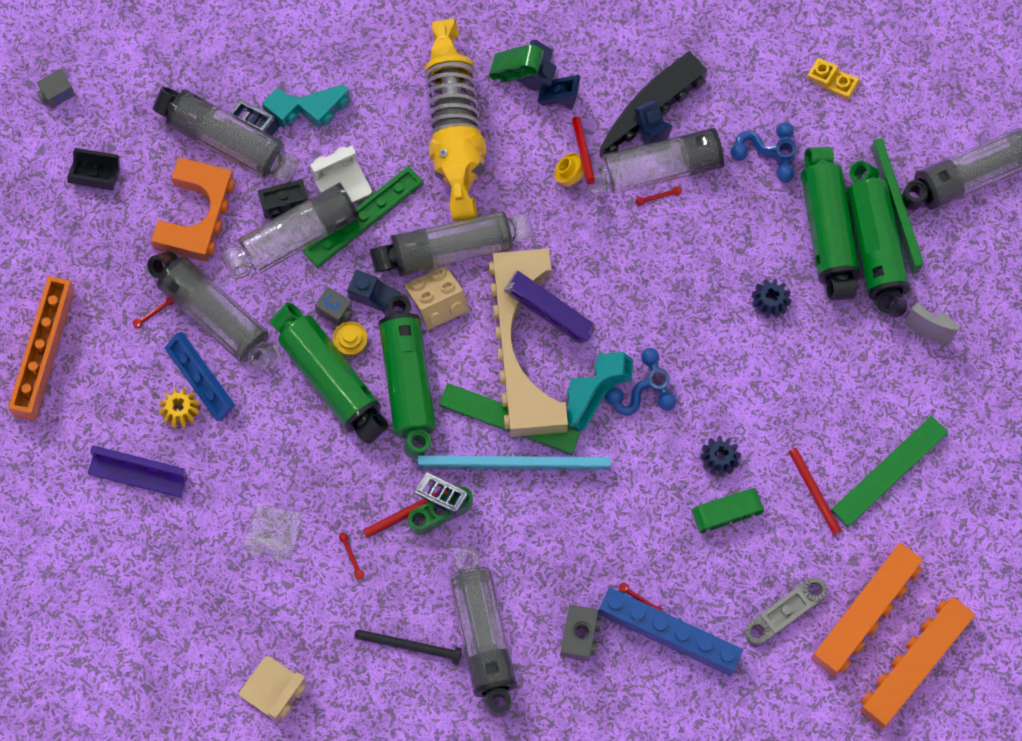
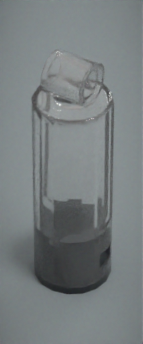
[584,128,724,194]
[221,182,360,279]

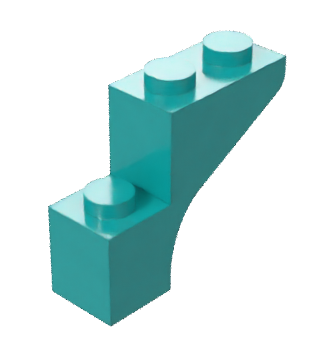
[262,85,350,129]
[567,352,633,431]

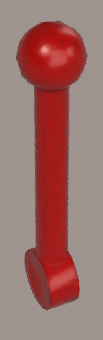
[635,186,682,206]
[132,296,175,328]
[339,533,364,580]
[619,583,663,612]

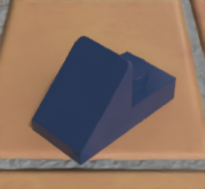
[538,75,581,110]
[634,99,673,150]

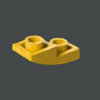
[807,58,859,101]

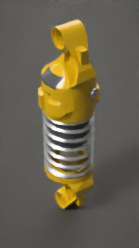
[424,18,486,221]

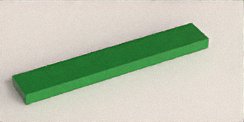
[871,138,924,273]
[302,166,424,269]
[439,383,581,456]
[831,415,948,528]

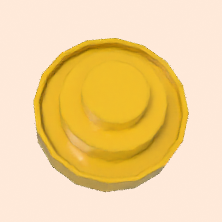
[554,153,584,186]
[333,322,368,357]

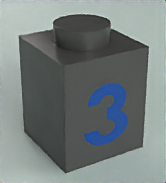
[37,69,75,109]
[315,287,353,326]

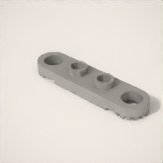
[745,577,827,645]

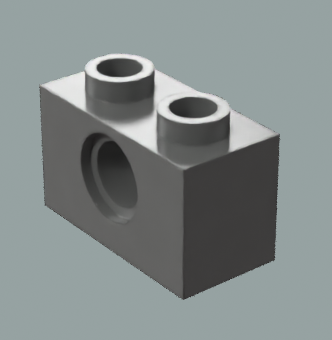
[560,604,602,662]

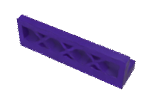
[503,271,594,343]
[88,445,188,498]

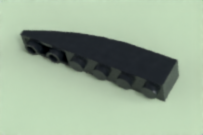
[599,51,707,159]

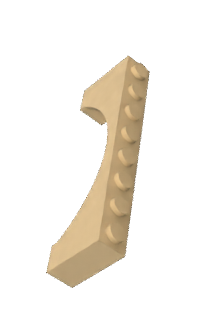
[489,249,568,437]

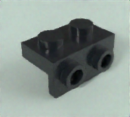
[67,148,120,190]
[257,179,310,219]

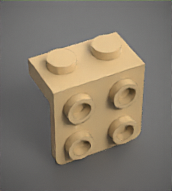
[405,267,470,330]
[239,656,307,723]

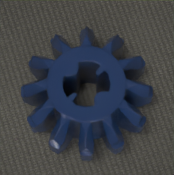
[751,278,791,319]
[700,435,741,477]

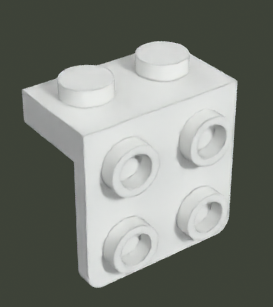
[310,145,372,203]

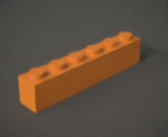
[8,276,75,422]
[811,542,923,676]
[859,596,976,730]

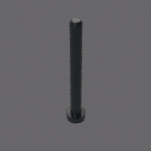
[355,629,462,665]

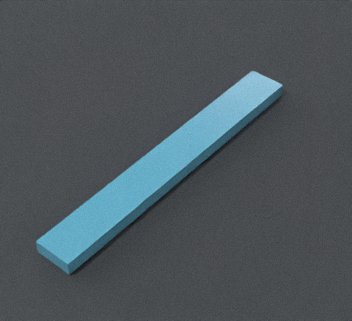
[418,456,611,470]

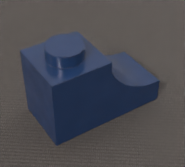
[517,39,557,91]
[347,269,401,312]

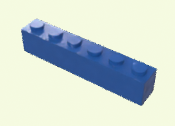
[598,587,744,676]

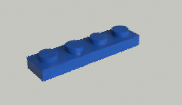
[164,332,236,421]

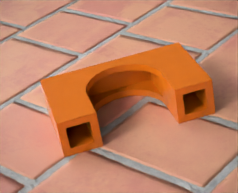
[151,157,236,262]

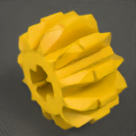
[159,388,200,428]

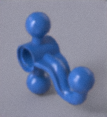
[730,122,796,183]
[605,348,677,416]

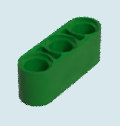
[489,45,544,82]
[408,486,473,535]
[691,488,765,533]

